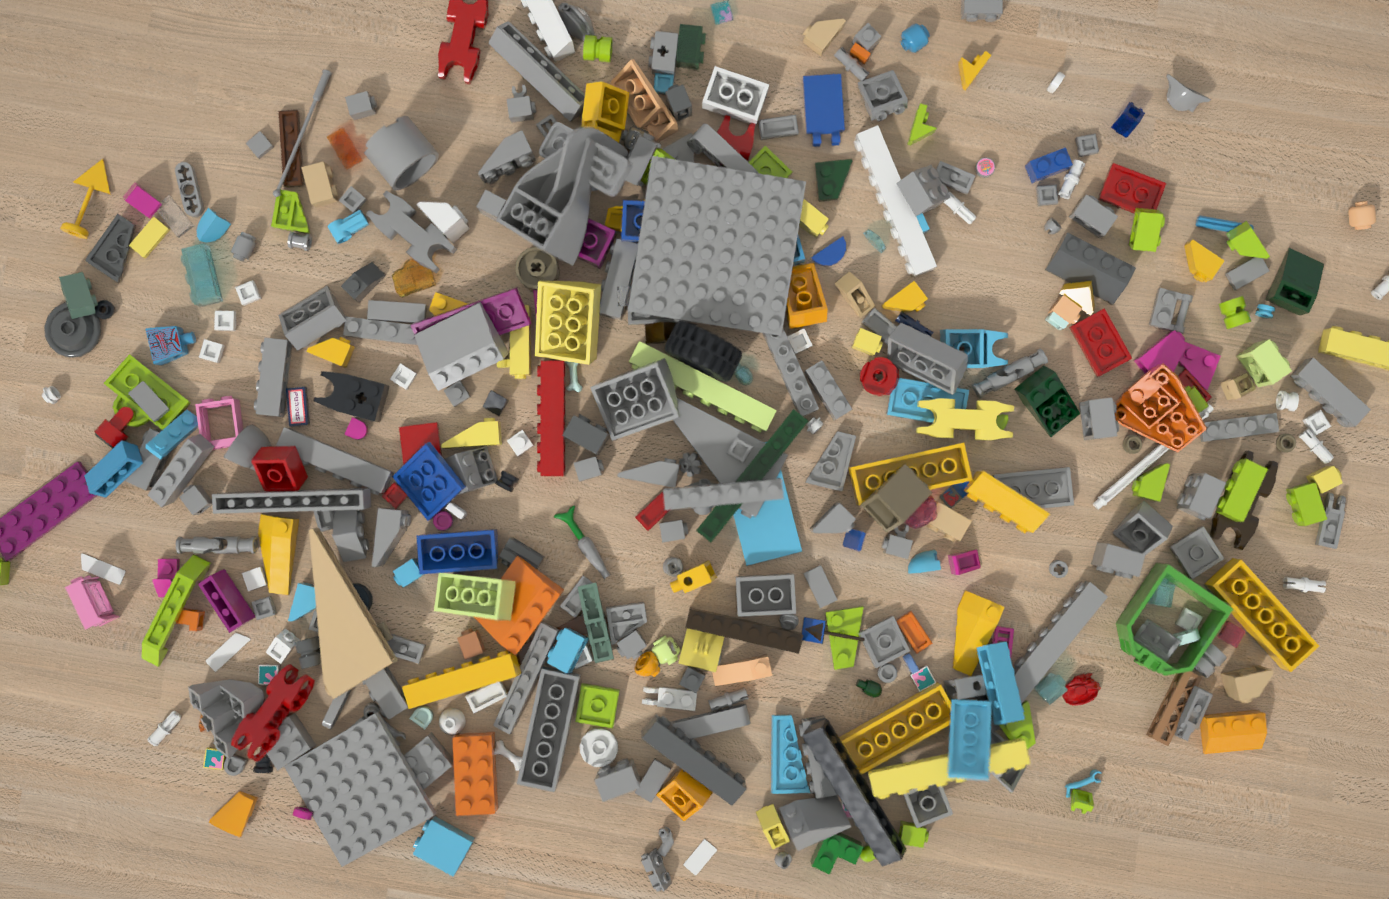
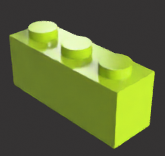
[1215,459,1268,522]

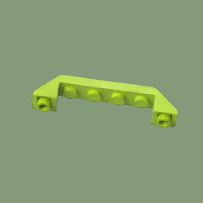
[141,554,211,667]

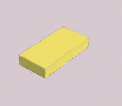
[129,216,170,259]

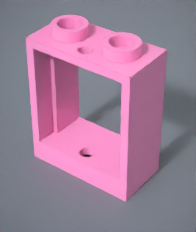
[195,396,243,450]

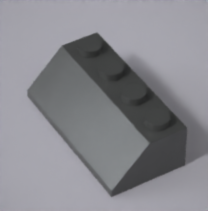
[1045,233,1136,305]

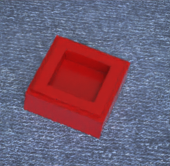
[381,482,408,509]

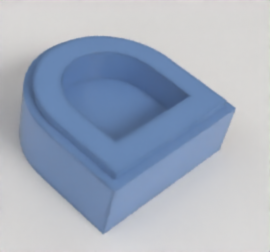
[902,653,919,674]

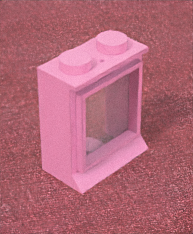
[65,575,120,630]

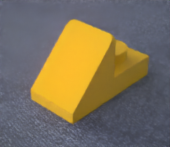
[958,51,991,91]

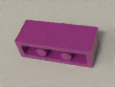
[198,569,255,633]

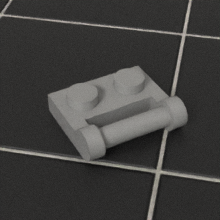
[1149,288,1193,334]

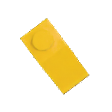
[1184,239,1224,282]
[882,281,928,313]
[306,337,355,368]

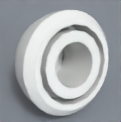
[439,708,466,735]

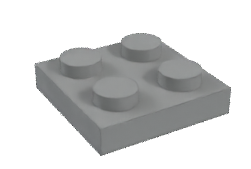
[1169,526,1224,579]
[858,616,910,668]

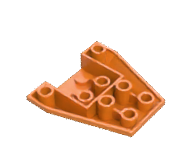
[1114,363,1207,452]

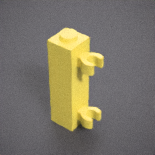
[497,305,531,379]

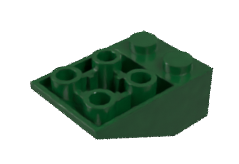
[1265,248,1324,316]
[1014,365,1081,437]

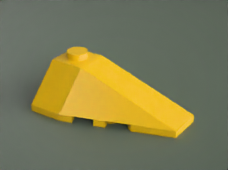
[258,514,299,595]
[953,590,1005,676]

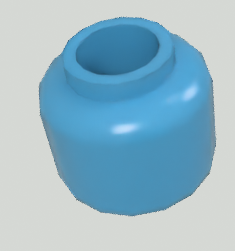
[900,24,930,53]

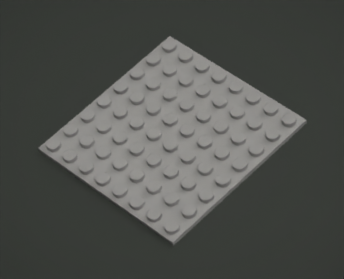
[628,156,806,336]

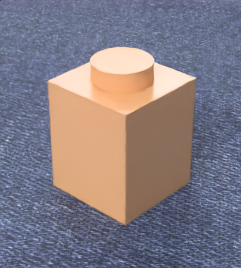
[1048,295,1082,326]

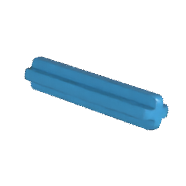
[1196,216,1254,232]

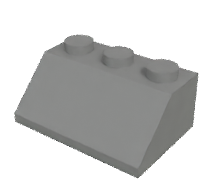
[278,286,347,351]

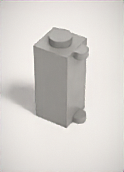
[625,132,662,187]

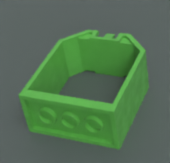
[1116,563,1233,676]

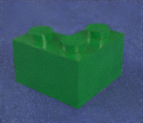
[810,832,863,875]

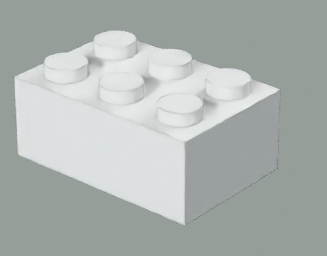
[702,66,769,125]

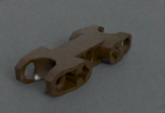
[1210,451,1278,550]

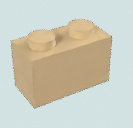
[301,161,339,208]
[924,502,972,542]

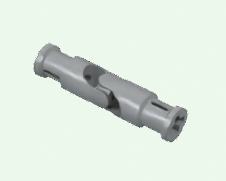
[972,348,1048,399]
[176,536,258,554]

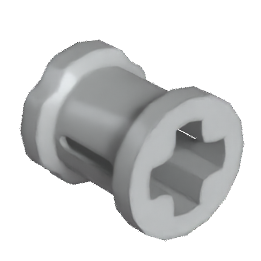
[288,231,312,251]

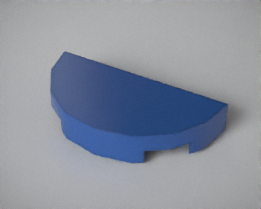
[811,236,846,266]

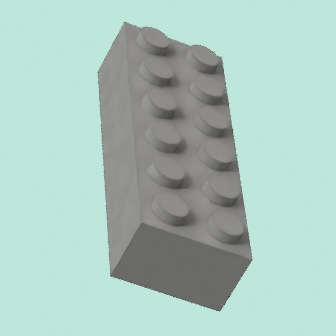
[517,666,581,792]

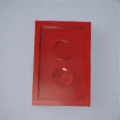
[1098,163,1167,214]
[1069,308,1132,377]

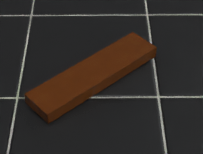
[278,110,304,188]

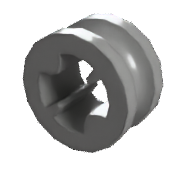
[1049,560,1068,578]

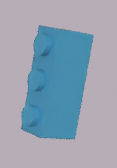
[85,441,143,498]

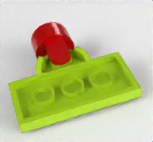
[94,354,191,449]

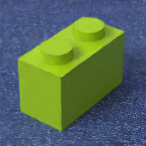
[1129,208,1165,252]
[1286,482,1327,526]

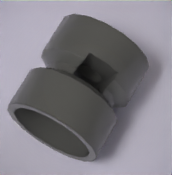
[295,636,322,669]

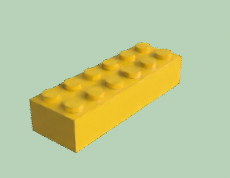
[848,443,972,505]
[1204,558,1319,672]
[839,682,951,775]

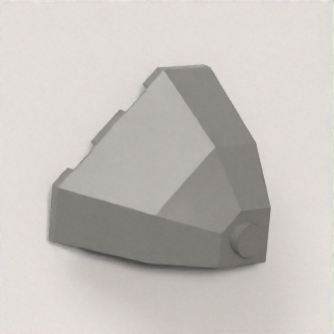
[188,679,265,759]

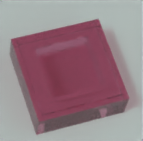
[1217,621,1246,648]

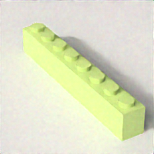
[629,341,777,433]

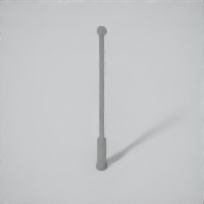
[273,69,332,197]

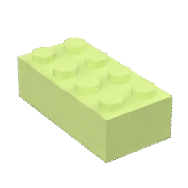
[434,573,516,620]

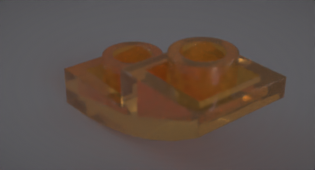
[327,127,363,170]

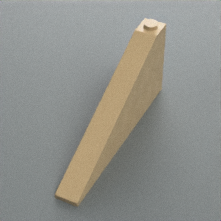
[309,528,398,699]

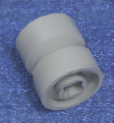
[1194,643,1227,678]

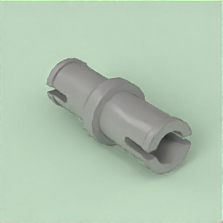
[834,47,870,82]
[708,687,748,712]

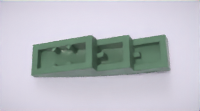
[577,582,614,663]

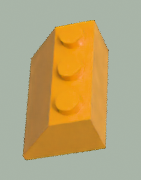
[1200,710,1267,754]

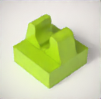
[1071,788,1094,814]

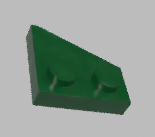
[815,159,852,202]

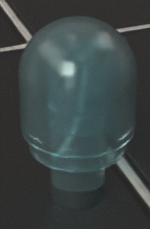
[734,363,753,385]

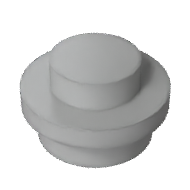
[779,614,799,630]

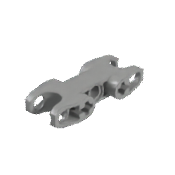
[366,190,457,273]

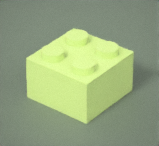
[1236,339,1292,387]

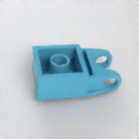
[940,329,1008,368]

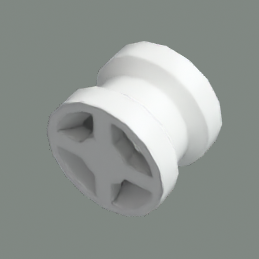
[1276,391,1299,411]

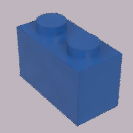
[1025,147,1073,184]

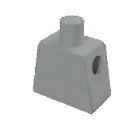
[944,675,986,700]

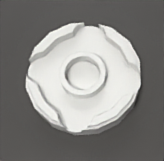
[580,728,618,767]

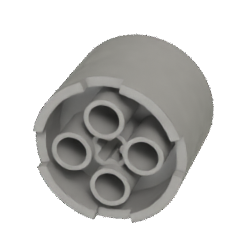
[364,116,439,190]

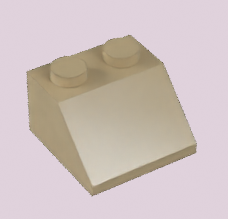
[1221,665,1274,703]

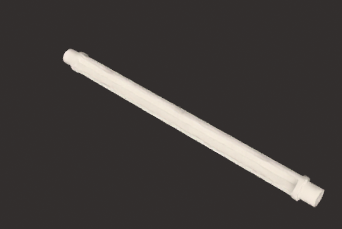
[1093,404,1214,510]

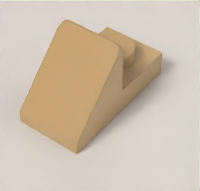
[1221,372,1256,400]

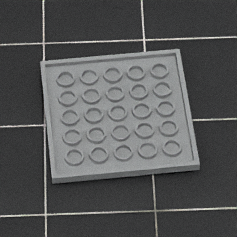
[284,712,437,867]

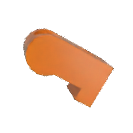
[175,608,205,631]

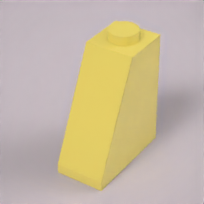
[799,198,829,238]

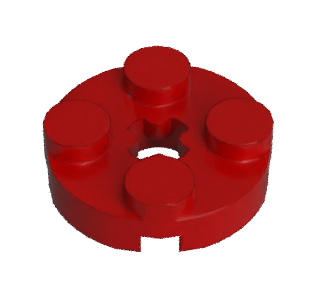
[860,357,899,396]

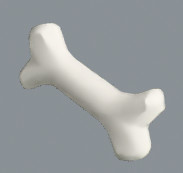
[495,740,523,771]

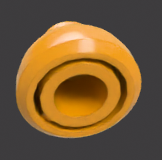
[635,651,660,677]

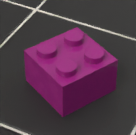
[577,218,617,269]

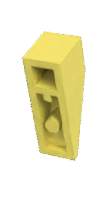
[441,418,502,449]

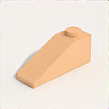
[712,654,772,686]

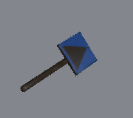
[802,617,865,644]

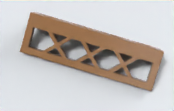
[1146,671,1202,746]

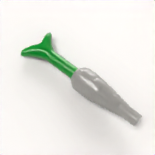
[554,505,610,579]

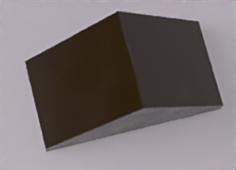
[645,321,677,344]

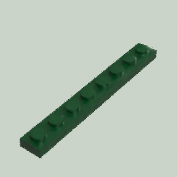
[696,409,809,543]

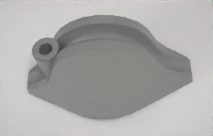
[558,3,595,41]
[1166,73,1211,112]

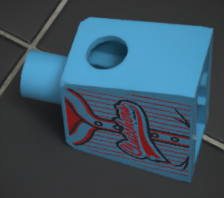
[145,326,196,366]

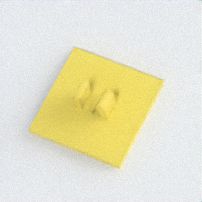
[678,628,724,673]

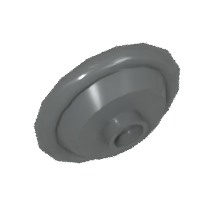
[44,302,102,358]

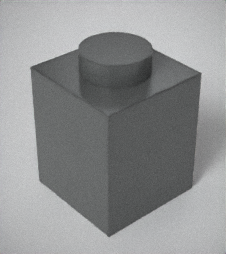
[679,666,705,693]

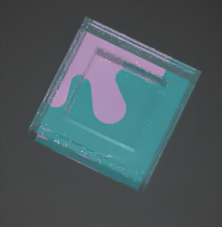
[710,0,734,25]

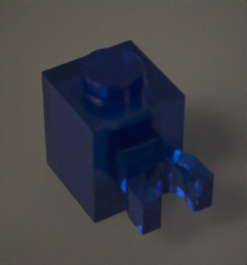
[1111,102,1145,138]

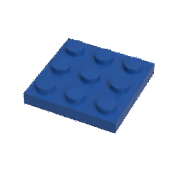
[392,442,466,521]

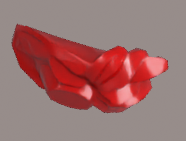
[1062,673,1101,706]

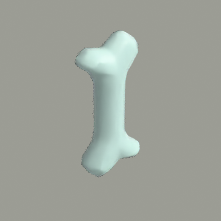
[565,361,582,392]

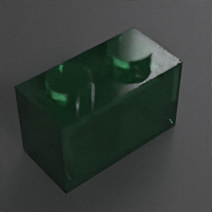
[676,24,706,70]

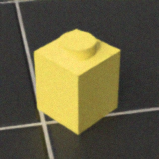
[851,328,883,356]
[1306,466,1343,493]

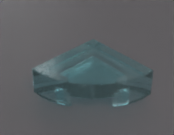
[863,229,886,253]

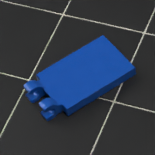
[803,74,845,147]

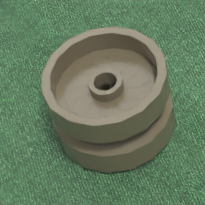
[515,247,560,291]

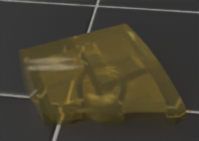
[392,259,436,298]

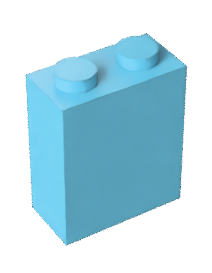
[413,816,475,877]

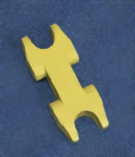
[916,398,1014,441]

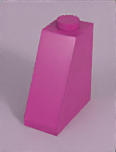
[1134,330,1187,374]

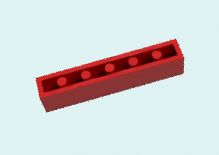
[537,361,565,477]

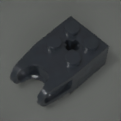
[313,371,390,423]

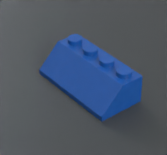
[417,529,499,574]

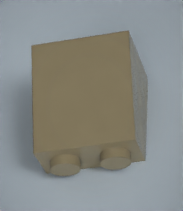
[861,464,932,533]

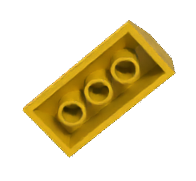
[964,471,1050,534]

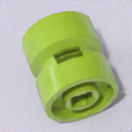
[583,35,613,63]
[1218,296,1251,329]

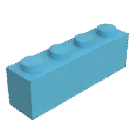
[977,642,1025,725]

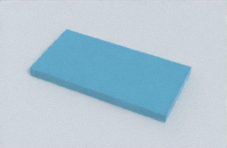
[733,442,802,566]

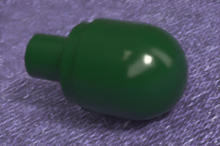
[856,679,882,698]

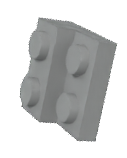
[858,70,908,121]

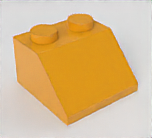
[656,769,713,821]

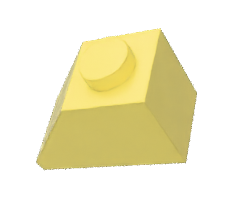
[756,804,790,849]

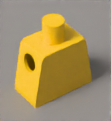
[670,560,717,593]

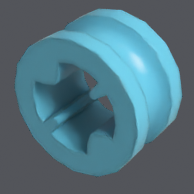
[1255,304,1275,318]

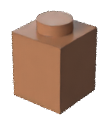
[457,628,486,660]

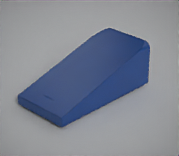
[843,529,866,551]

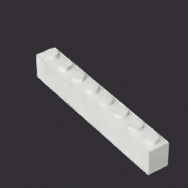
[854,125,937,278]

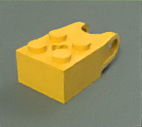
[582,81,630,143]

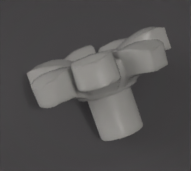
[679,452,702,477]

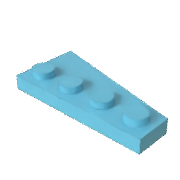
[771,715,810,794]

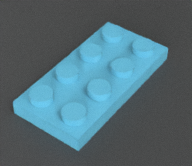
[886,378,969,423]
[948,699,992,781]

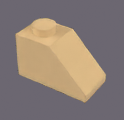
[803,18,846,56]
[835,272,875,318]

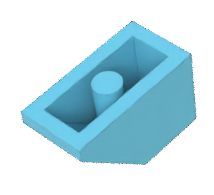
[288,582,316,622]

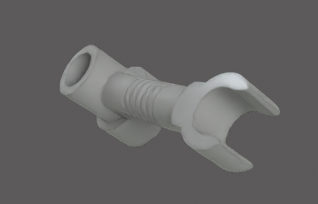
[364,702,406,746]

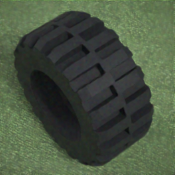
[665,321,742,382]

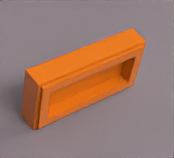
[896,611,933,654]

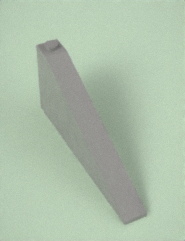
[673,397,788,519]

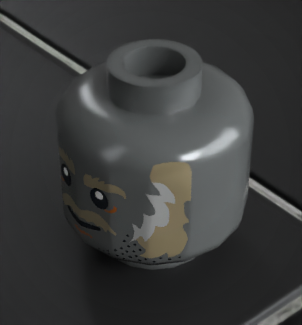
[621,126,649,150]

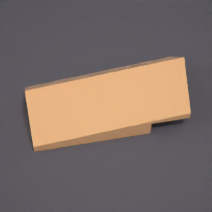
[610,59,678,142]

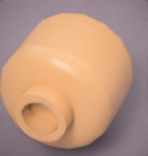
[1348,201,1376,230]

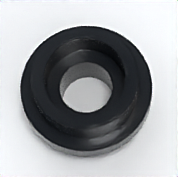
[95,300,115,319]

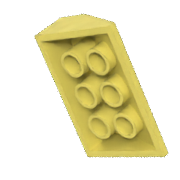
[535,281,601,365]

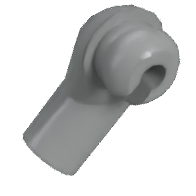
[657,827,674,857]

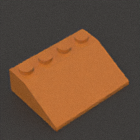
[473,556,564,656]

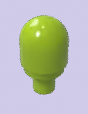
[860,844,876,862]

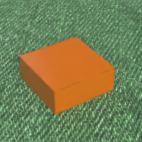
[849,43,871,65]

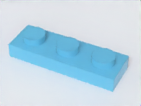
[146,409,198,460]

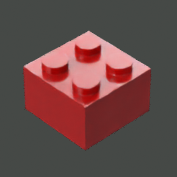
[251,446,308,492]

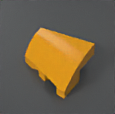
[209,791,258,837]

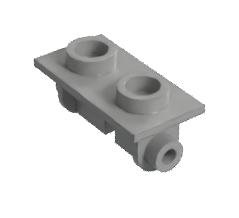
[641,848,672,892]

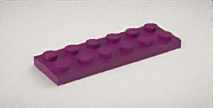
[410,287,531,335]
[0,462,97,561]

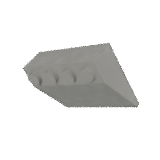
[414,302,509,391]
[590,358,680,441]

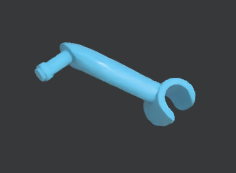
[1065,769,1102,798]

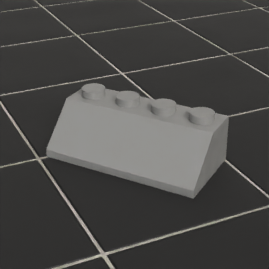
[887,323,968,395]

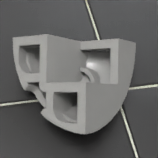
[224,424,272,471]

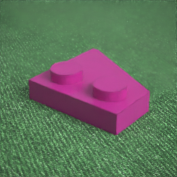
[1178,342,1221,390]

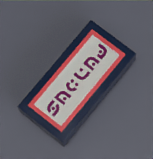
[286,387,310,427]

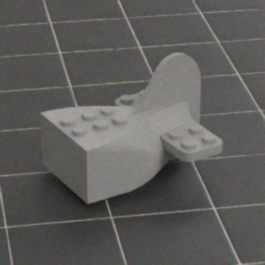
[496,122,632,265]

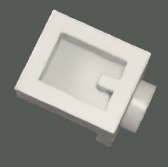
[266,629,300,664]

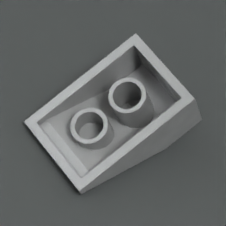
[617,458,680,488]
[372,508,411,567]
[779,795,851,851]

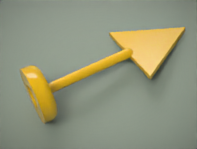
[60,159,111,239]

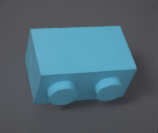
[547,628,589,674]

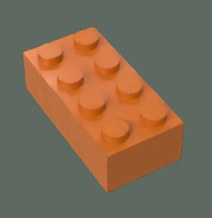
[452,732,498,816]

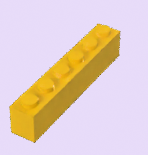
[402,650,522,709]

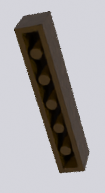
[685,607,803,654]

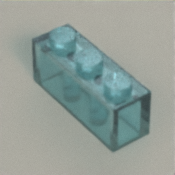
[180,243,223,307]

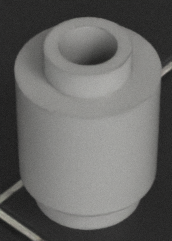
[231,232,256,262]

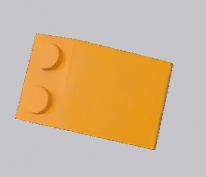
[785,263,828,329]

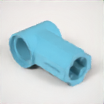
[328,210,369,244]

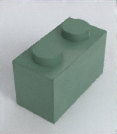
[59,272,98,319]

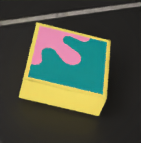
[203,747,226,770]

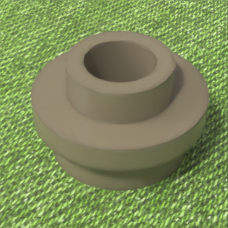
[1276,433,1296,453]
[1123,435,1142,454]

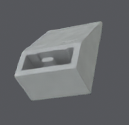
[478,130,536,184]

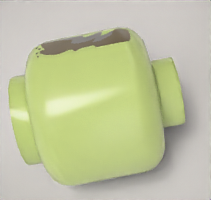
[652,635,680,665]

